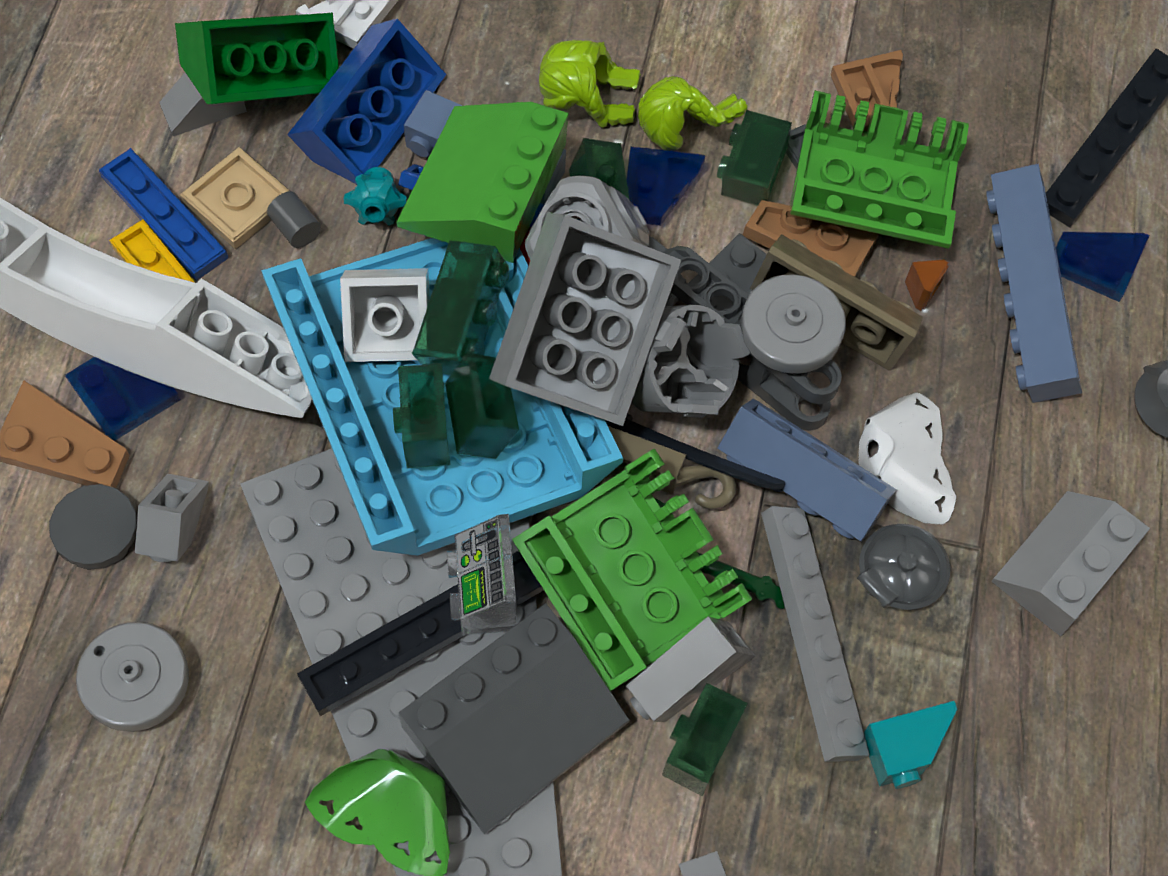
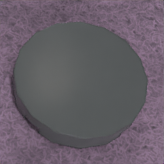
[49,484,138,570]

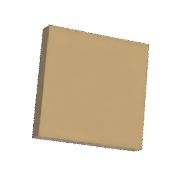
[180,147,289,250]

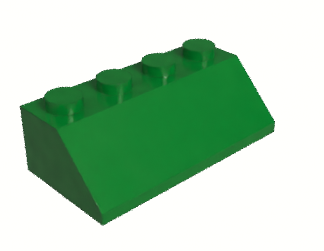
[175,12,338,104]

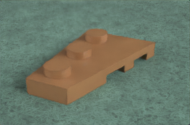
[743,200,880,277]
[0,380,130,488]

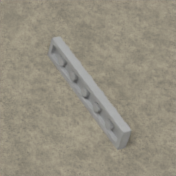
[761,506,869,762]

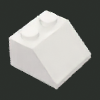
[340,268,430,362]

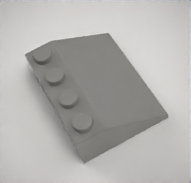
[489,212,681,426]

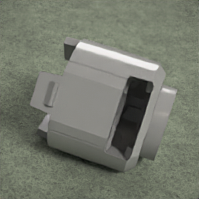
[525,176,650,260]
[631,305,750,418]

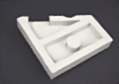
[296,0,398,49]

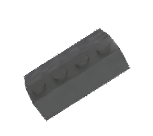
[398,603,629,835]

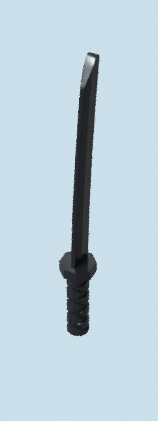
[605,413,785,490]

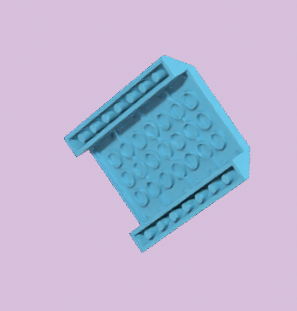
[261,238,623,556]

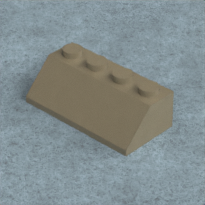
[750,234,923,371]

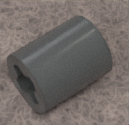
[267,191,321,248]

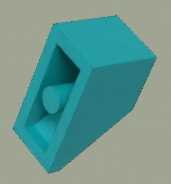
[864,701,957,789]

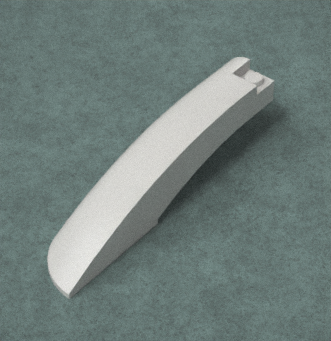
[0,198,312,418]

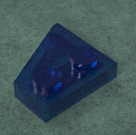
[624,146,705,226]
[1056,232,1150,302]
[65,357,180,441]

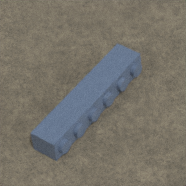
[986,164,1082,403]

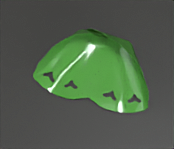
[305,749,450,876]

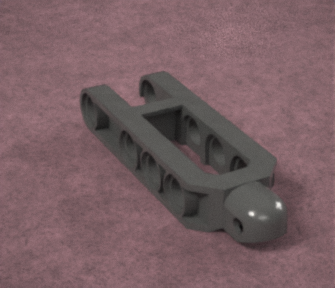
[648,236,842,431]

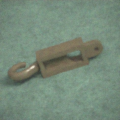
[608,426,736,509]

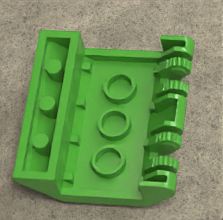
[790,90,969,249]
[512,449,752,691]

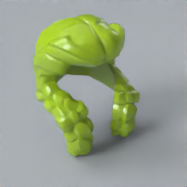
[539,40,641,127]
[638,76,748,152]

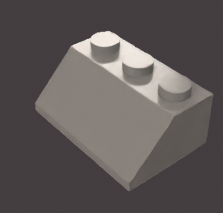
[991,491,1150,637]

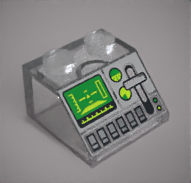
[447,514,516,635]

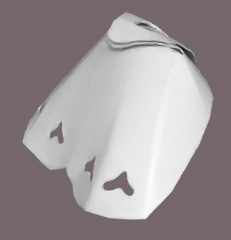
[859,393,957,525]

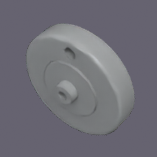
[741,274,846,373]
[76,622,189,732]

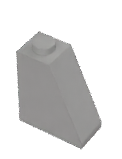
[626,616,756,722]

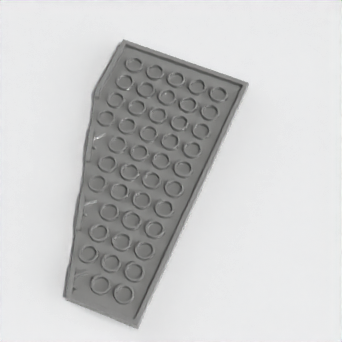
[240,448,562,876]

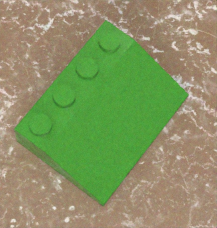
[397,102,569,263]

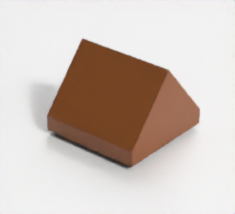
[905,259,949,311]

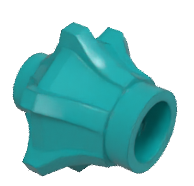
[344,167,407,226]

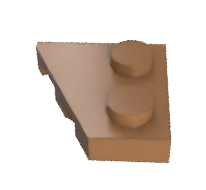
[831,50,903,132]

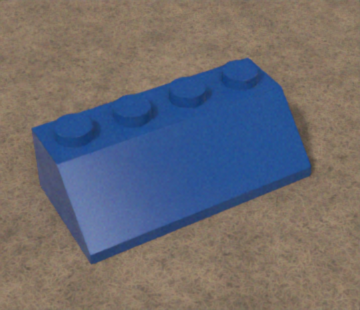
[287,18,446,185]

